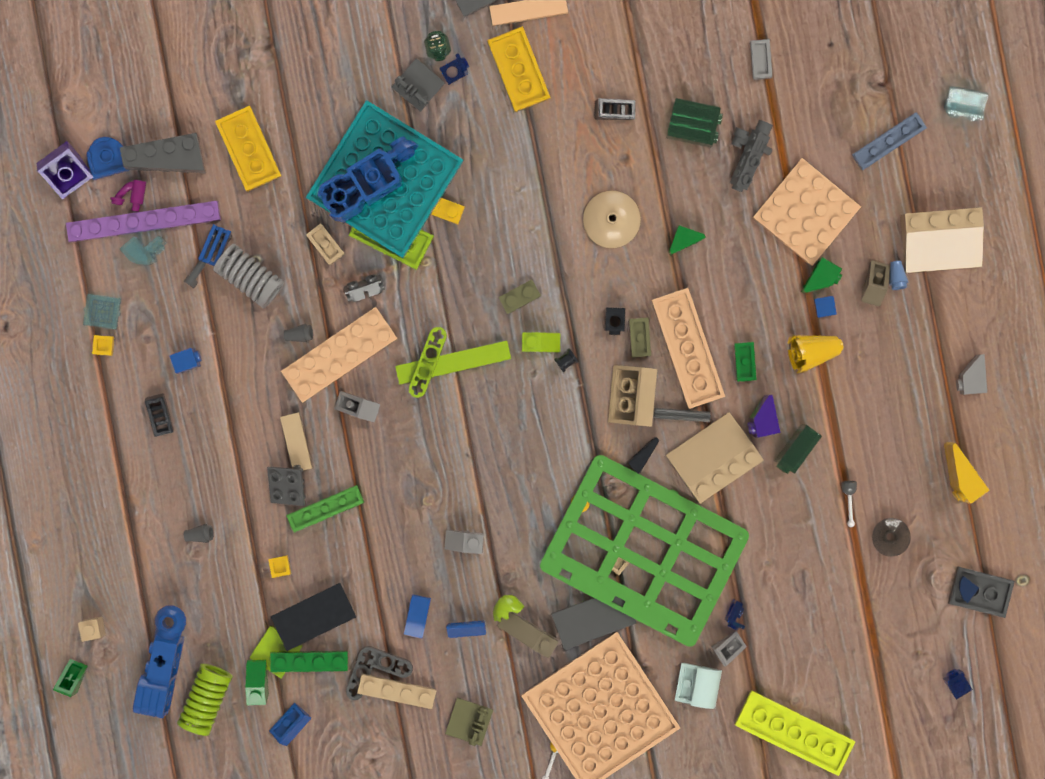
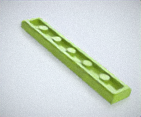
[395,341,511,385]

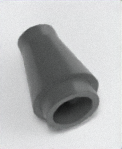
[284,323,313,342]
[183,524,214,543]

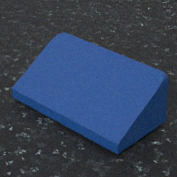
[446,620,486,638]
[269,703,311,746]

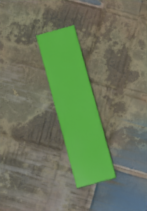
[286,485,365,533]

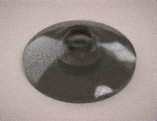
[872,518,911,557]

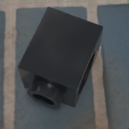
[605,307,625,335]

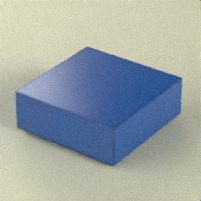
[814,296,837,318]

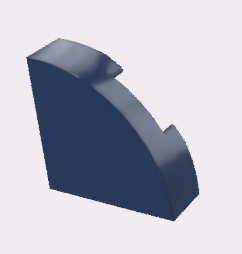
[959,576,979,603]

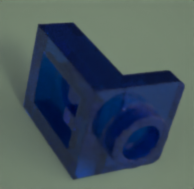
[725,599,745,631]
[943,669,973,700]

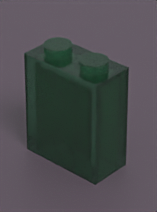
[666,98,723,148]
[774,424,822,474]

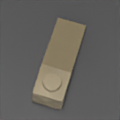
[497,612,558,658]

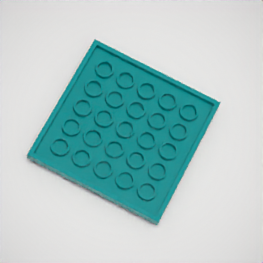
[306,100,464,258]

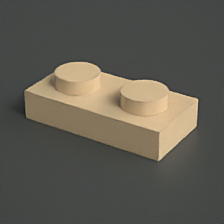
[306,223,345,265]

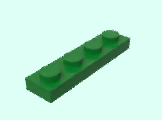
[270,651,348,672]

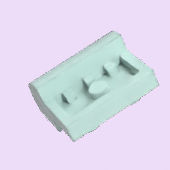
[675,662,722,709]

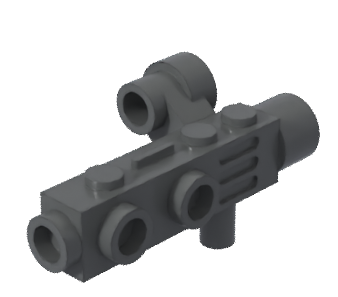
[730,120,773,192]

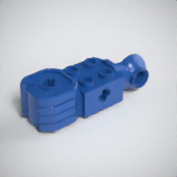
[317,136,418,222]
[133,605,186,718]

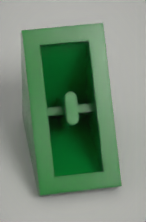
[668,225,706,255]
[53,659,88,697]

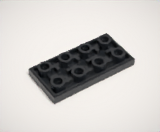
[270,583,357,651]

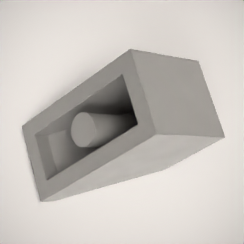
[956,354,987,395]
[334,391,380,422]
[445,530,484,554]

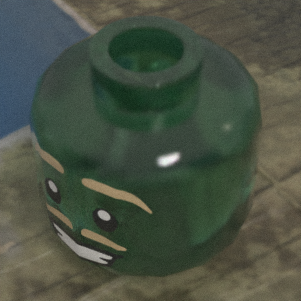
[424,31,451,61]

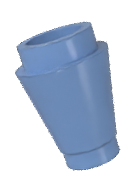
[889,261,908,290]

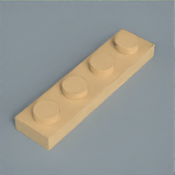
[357,673,436,709]

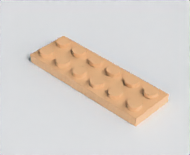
[651,288,725,409]
[281,307,398,403]

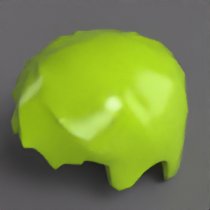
[492,595,525,622]

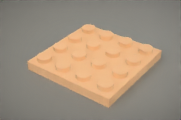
[752,158,861,266]

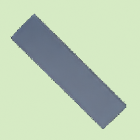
[852,112,927,171]

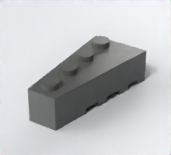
[120,133,206,174]

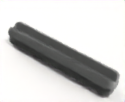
[654,408,711,422]

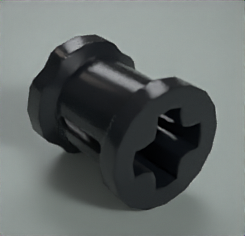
[554,348,579,373]

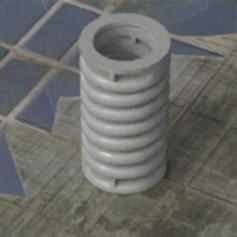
[213,243,284,309]

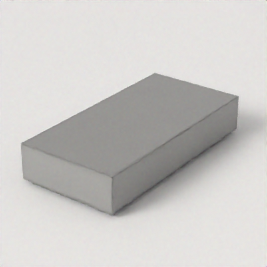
[750,39,772,80]

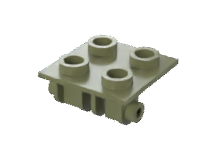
[445,698,493,746]

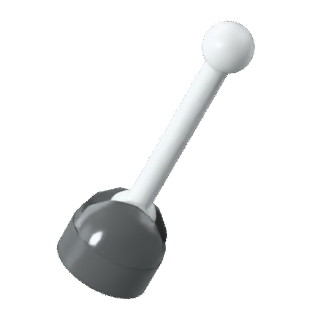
[841,481,857,527]

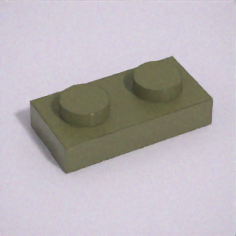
[498,280,541,314]
[629,318,651,357]

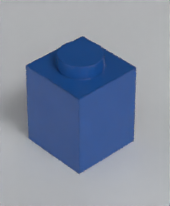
[170,348,202,374]

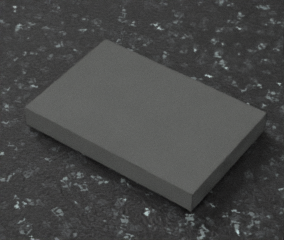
[948,566,1015,618]

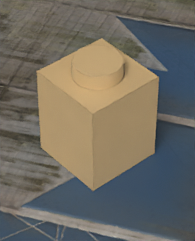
[78,616,106,642]

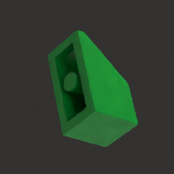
[801,257,842,293]
[245,660,269,705]

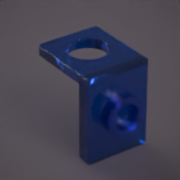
[439,53,469,85]

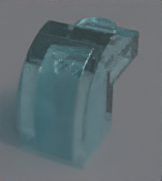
[120,235,167,266]

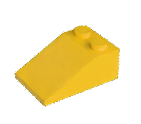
[944,442,990,504]

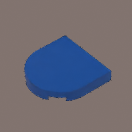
[87,137,129,180]

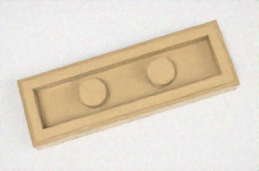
[280,412,313,470]

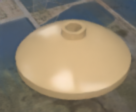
[583,191,641,248]

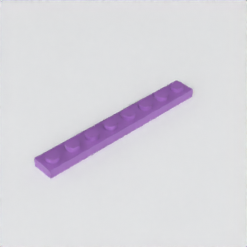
[66,201,221,242]

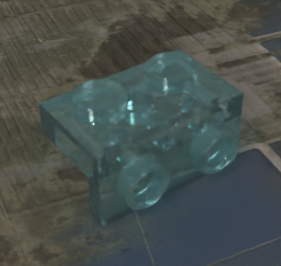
[944,86,988,121]

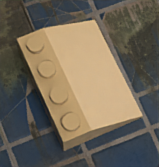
[900,208,984,273]
[666,412,764,503]

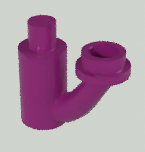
[110,180,147,212]

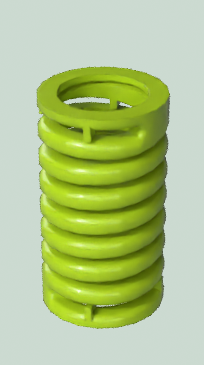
[177,664,233,736]

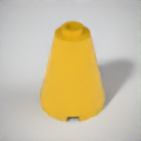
[787,335,844,374]

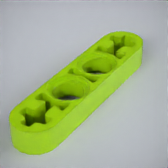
[409,327,447,398]

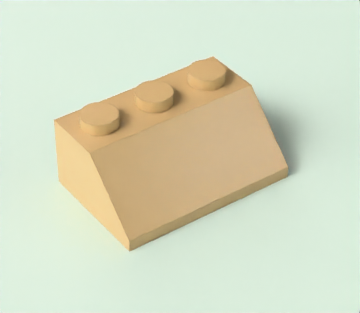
[608,365,657,427]

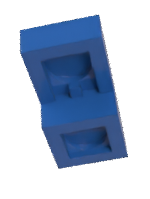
[404,594,431,639]

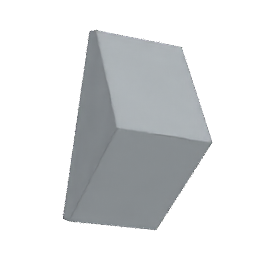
[711,631,747,667]

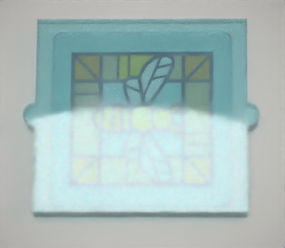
[83,294,121,330]

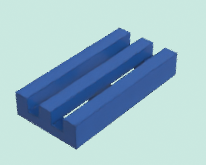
[198,224,232,266]

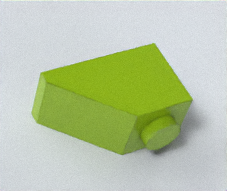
[522,332,560,352]

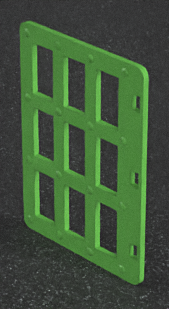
[540,455,749,647]

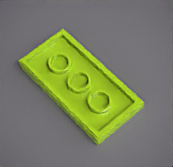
[348,227,434,270]

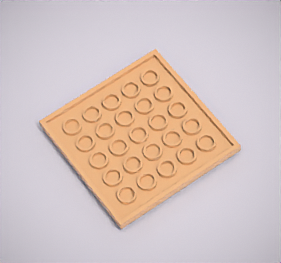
[521,631,680,779]

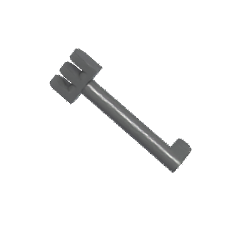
[184,231,233,288]

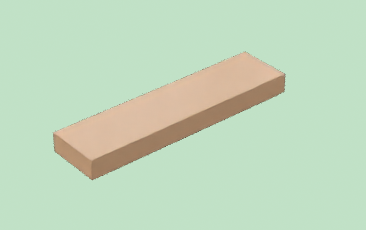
[489,0,568,26]

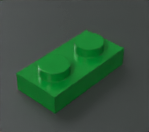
[734,342,757,382]

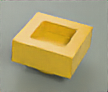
[92,335,114,356]
[268,555,292,578]

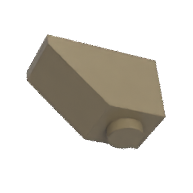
[861,260,890,307]

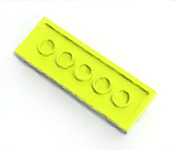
[734,690,855,776]

